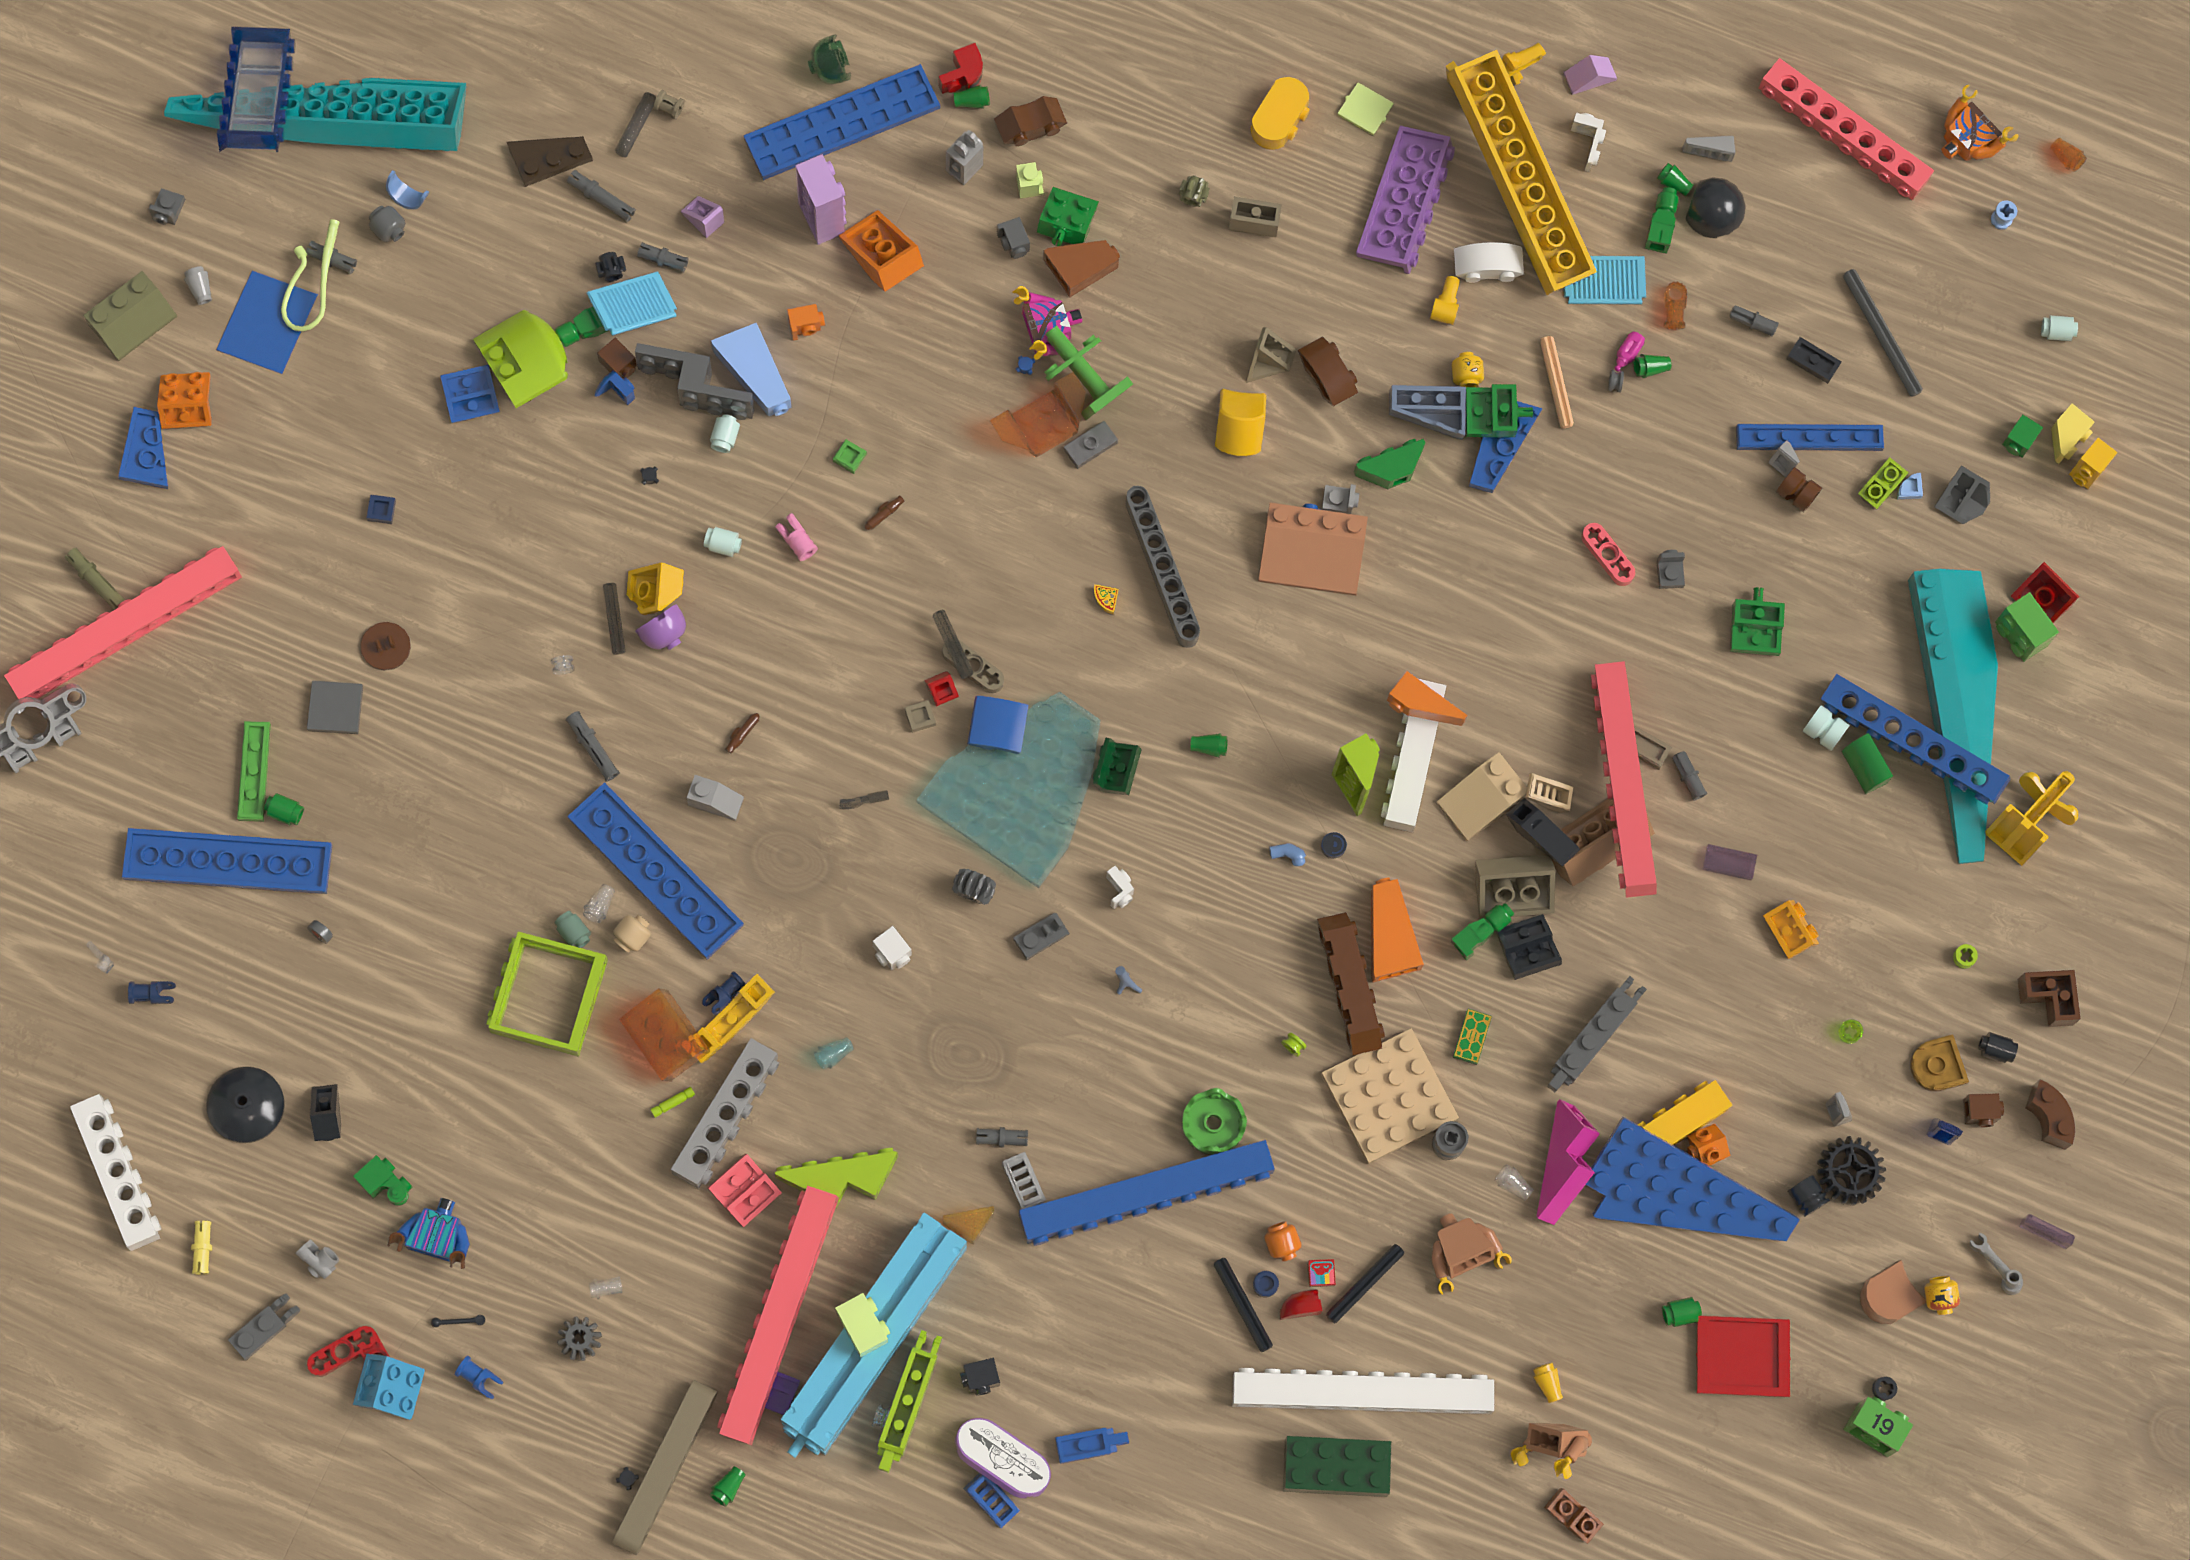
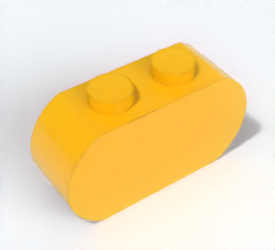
[1250,77,1310,150]

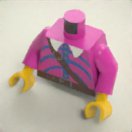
[1012,286,1082,360]

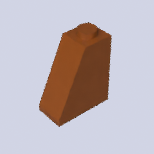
[1043,240,1120,297]

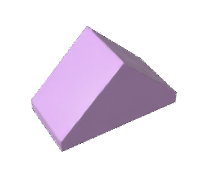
[1564,55,1617,95]
[681,196,724,238]

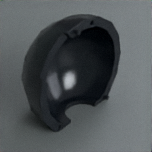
[1685,177,1746,238]

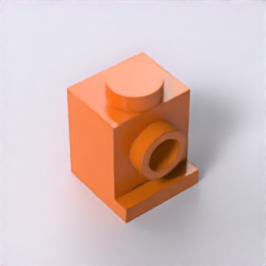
[787,304,825,341]

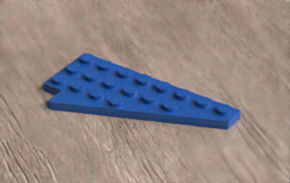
[1586,1116,1800,1241]

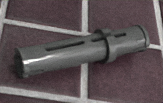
[567,170,636,222]
[566,711,620,781]

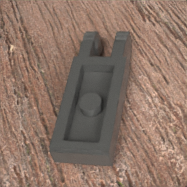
[228,1293,300,1360]

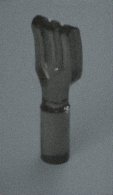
[839,790,889,809]

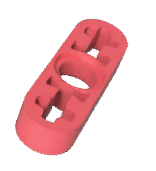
[1581,523,1635,586]

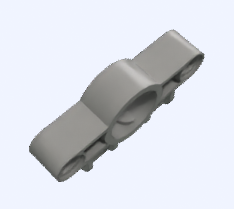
[0,683,86,773]

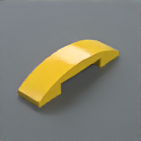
[685,974,775,1064]

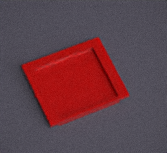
[1696,1316,1791,1397]

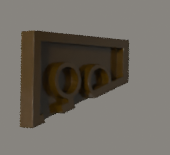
[507,136,593,187]

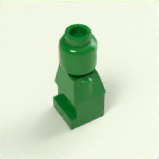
[1644,187,1679,254]
[555,306,609,347]
[1451,903,1514,961]

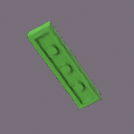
[237,721,271,822]

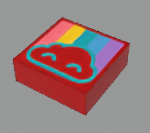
[1308,1259,1336,1287]

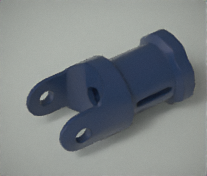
[702,971,746,1015]
[128,981,176,1004]

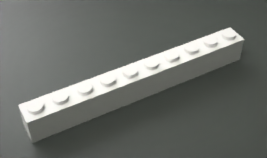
[1232,1368,1494,1414]

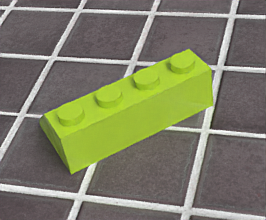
[1331,733,1380,816]

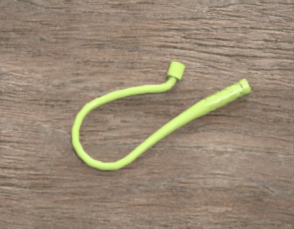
[281,219,340,331]

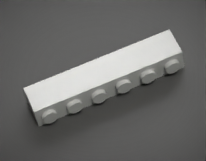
[1381,679,1446,832]

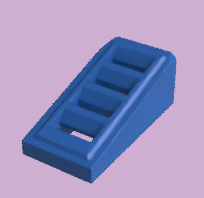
[963,1473,1020,1528]

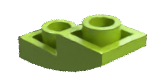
[1858,457,1909,509]

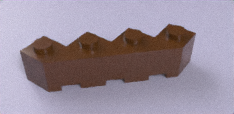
[1317,912,1385,1055]

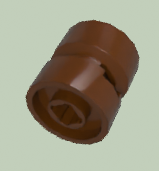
[1776,467,1822,513]

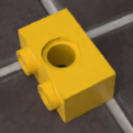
[2069,438,2118,489]

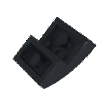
[1496,914,1562,980]

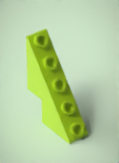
[775,1148,898,1209]

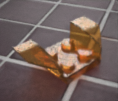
[990,372,1086,457]

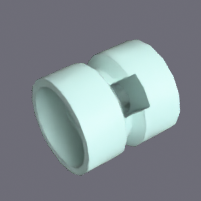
[1803,705,1850,751]

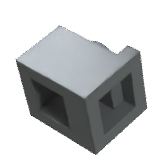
[997,217,1030,259]

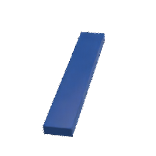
[1736,424,1884,451]

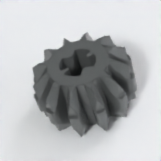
[952,868,996,905]
[557,1316,602,1361]

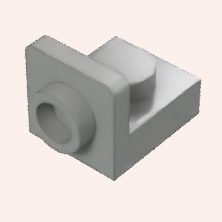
[1322,484,1359,514]

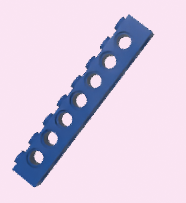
[1821,674,2011,805]

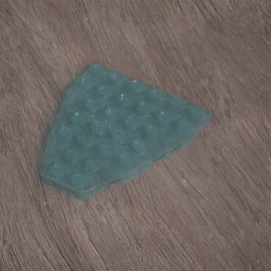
[916,692,1101,888]

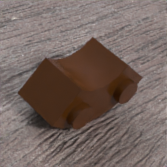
[994,96,1067,147]
[1298,336,1358,407]
[2025,1079,2075,1150]

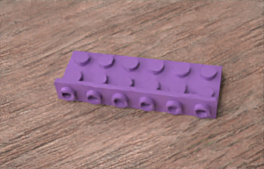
[1356,126,1455,274]

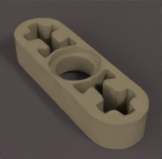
[942,639,1004,693]

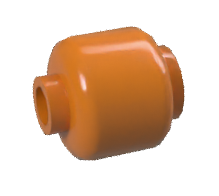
[1264,1221,1302,1262]

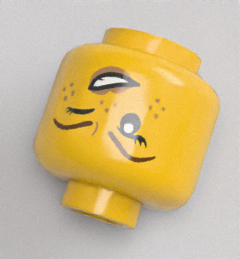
[1451,352,1484,387]

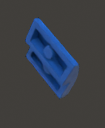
[440,365,500,423]
[967,696,1028,754]

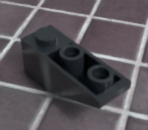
[1506,798,1580,867]

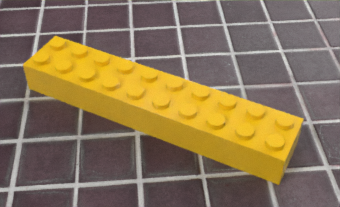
[1447,50,1597,296]

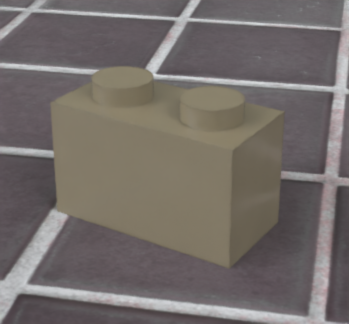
[1229,196,1282,237]

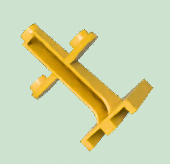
[1446,43,1546,88]
[1985,771,2078,866]

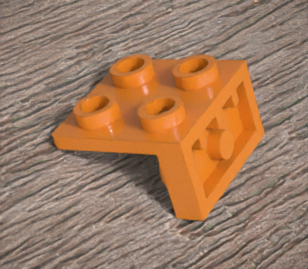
[157,372,212,429]

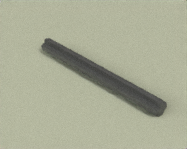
[1843,269,1923,397]

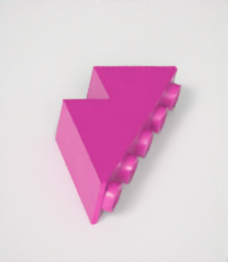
[1536,1099,1600,1225]

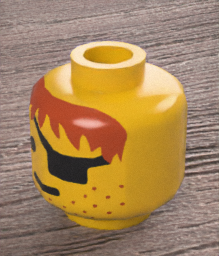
[1924,1276,1960,1315]

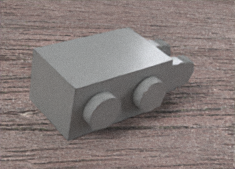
[946,130,984,185]

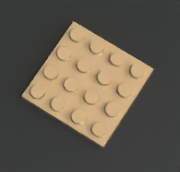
[1321,1028,1459,1164]

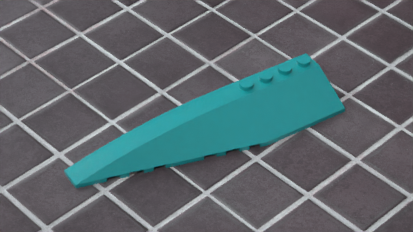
[164,78,467,151]
[1908,569,1998,864]

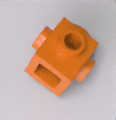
[1687,1123,1730,1166]

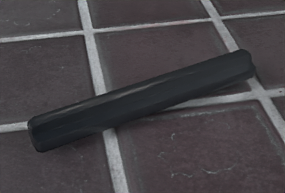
[1326,1244,1404,1324]
[1214,1257,1273,1352]

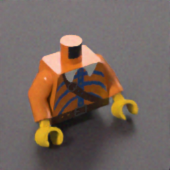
[1941,85,2018,161]

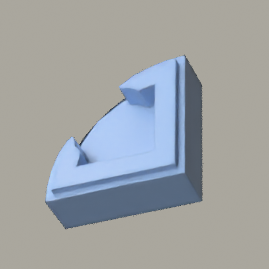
[1897,473,1923,499]

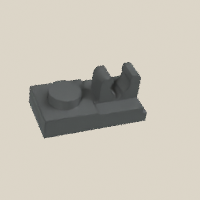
[1013,913,1070,960]

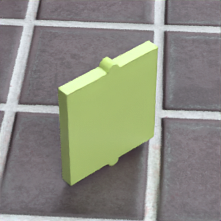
[1338,83,1394,136]

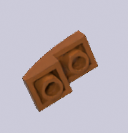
[1544,1488,1604,1544]

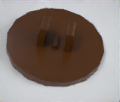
[361,622,411,671]

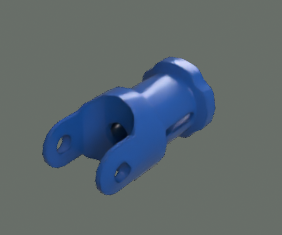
[454,1356,504,1399]

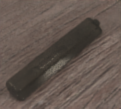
[615,92,656,158]
[603,583,626,655]
[933,610,973,679]

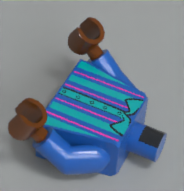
[387,1198,470,1269]

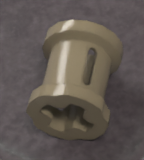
[653,90,685,119]

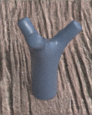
[1115,966,1142,994]

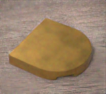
[1910,1034,1969,1091]

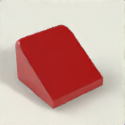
[925,671,959,707]

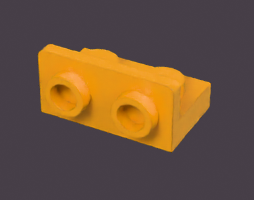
[1763,900,1819,959]

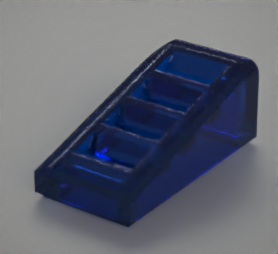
[1927,1118,1963,1145]

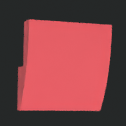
[707,1154,782,1227]

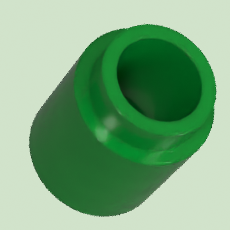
[264,793,304,825]
[1662,1297,1702,1327]

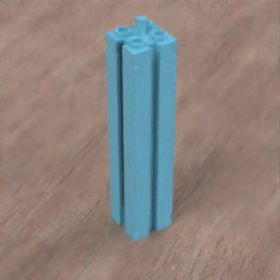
[781,1213,967,1458]

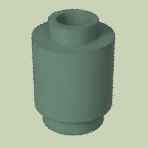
[554,911,591,948]

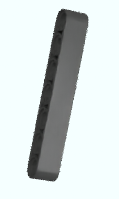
[1125,486,1200,648]

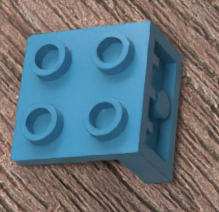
[353,1354,425,1420]

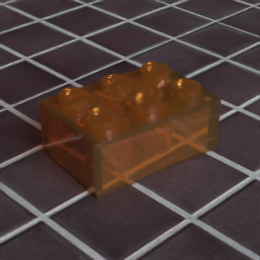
[619,988,710,1082]

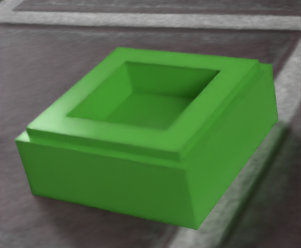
[833,439,867,474]

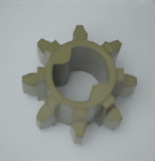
[1179,175,1210,207]

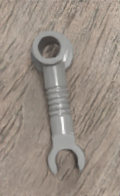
[1970,1233,2023,1295]

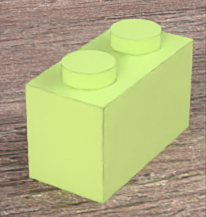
[835,1293,890,1358]

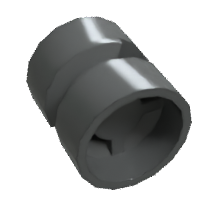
[1432,1121,1469,1160]

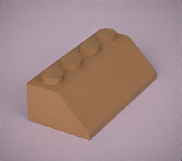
[1544,799,1655,886]

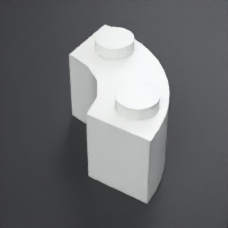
[1454,243,1524,283]

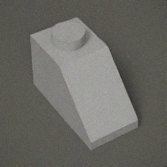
[687,775,744,821]

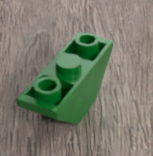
[1354,438,1425,489]

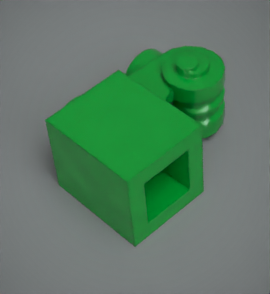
[353,1155,413,1206]

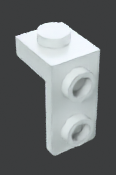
[1571,113,1606,172]

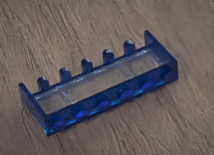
[217,27,296,152]

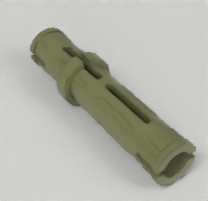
[64,548,126,610]

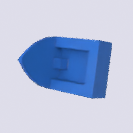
[594,371,635,405]

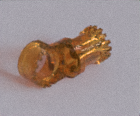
[1664,281,1687,330]

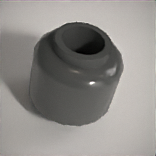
[369,206,406,242]

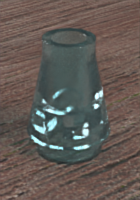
[814,1037,854,1070]

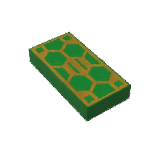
[1453,1009,1492,1065]

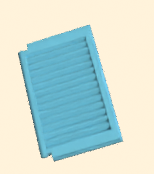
[1564,256,1646,304]
[587,271,677,335]

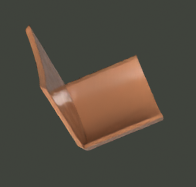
[1860,1260,1926,1324]

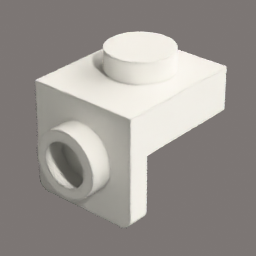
[1106,866,1134,909]

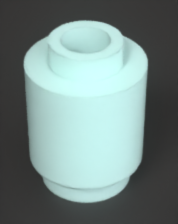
[2041,315,2078,341]
[710,414,740,453]
[704,527,742,557]

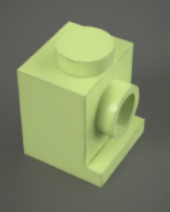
[1016,162,1044,199]

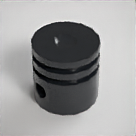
[1787,1175,1830,1217]

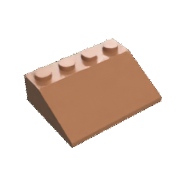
[1258,503,1368,596]

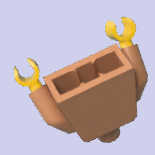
[1432,1214,1512,1295]
[1511,1423,1592,1479]

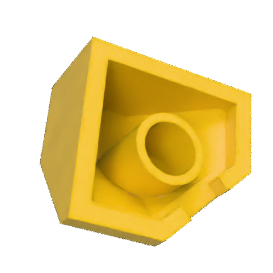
[626,562,684,615]

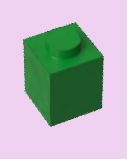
[2002,414,2043,458]

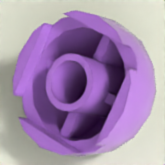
[636,604,686,650]

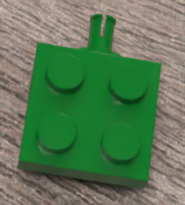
[1037,187,1099,246]
[1465,384,1533,437]
[1730,587,1785,656]

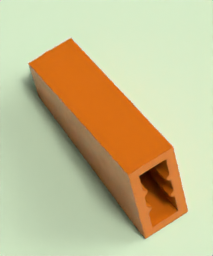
[1371,878,1424,983]

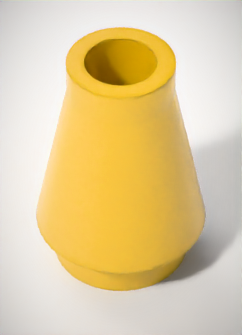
[1533,1362,1563,1403]

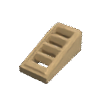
[1526,773,1574,813]

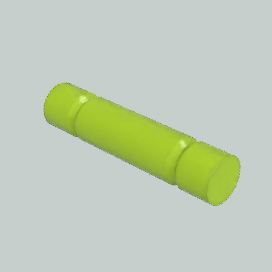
[650,1086,695,1118]

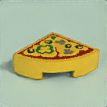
[1094,584,1119,615]

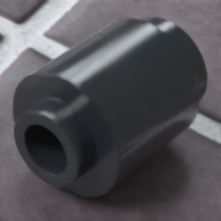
[1978,1032,2018,1063]

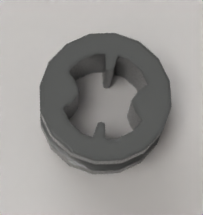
[1608,370,1624,393]

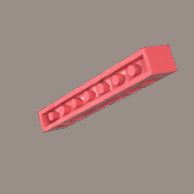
[1759,58,1934,201]

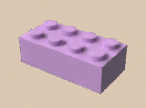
[795,154,847,245]

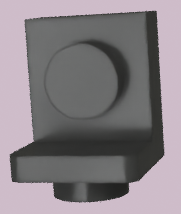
[148,188,186,225]
[1657,550,1685,589]

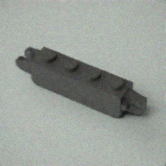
[1547,976,1647,1093]

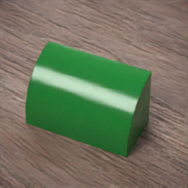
[1841,733,1893,794]

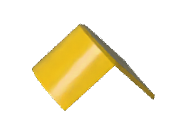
[1215,389,1266,456]

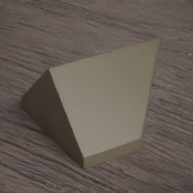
[1246,327,1297,383]

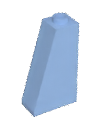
[711,322,792,416]

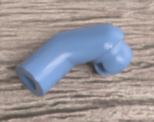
[1269,843,1306,866]

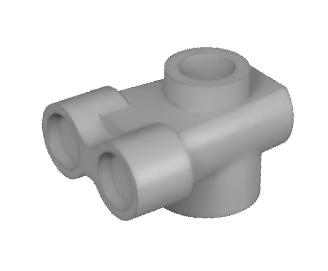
[295,1239,339,1279]

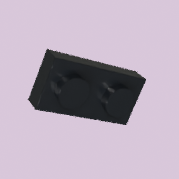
[1786,337,1842,384]

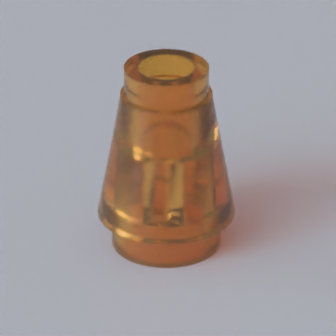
[2050,138,2087,172]

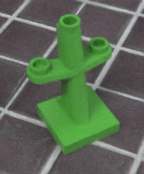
[1044,325,1133,420]

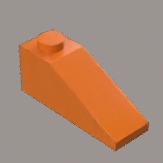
[1387,671,1468,726]

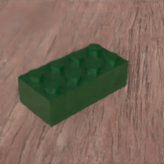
[1283,1436,1392,1497]

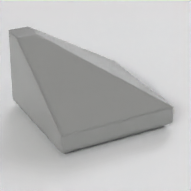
[1768,441,1800,477]

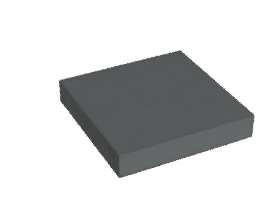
[307,681,363,734]

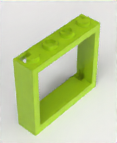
[486,932,608,1057]

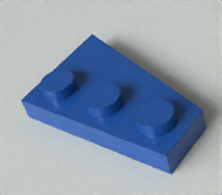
[118,407,168,489]

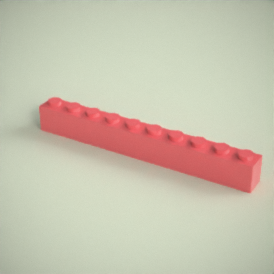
[4,546,242,699]
[1591,661,1657,898]
[717,1185,839,1446]

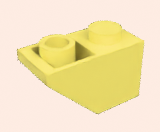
[2051,404,2095,464]

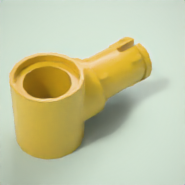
[1430,276,1460,325]

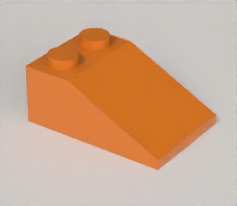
[839,210,924,292]

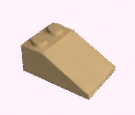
[1437,752,1527,841]

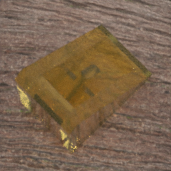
[943,1206,994,1245]

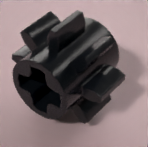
[595,252,626,282]

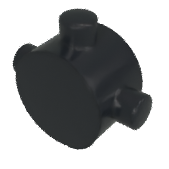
[640,466,659,485]
[616,1467,639,1490]

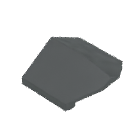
[1935,465,1991,524]

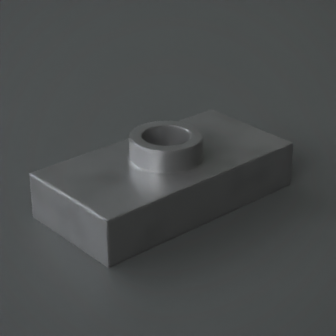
[1064,421,1118,469]

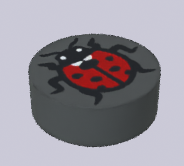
[307,920,333,944]

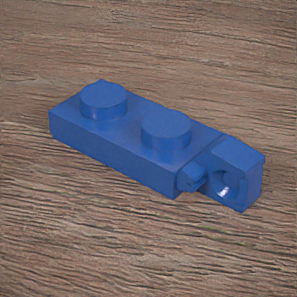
[1055,1428,1129,1464]

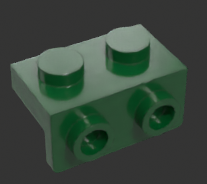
[1093,737,1142,796]

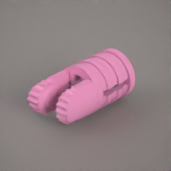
[775,513,818,561]

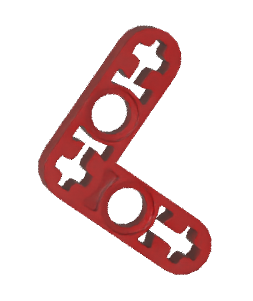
[307,1326,390,1377]

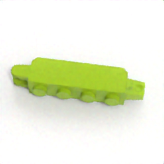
[877,1330,942,1473]

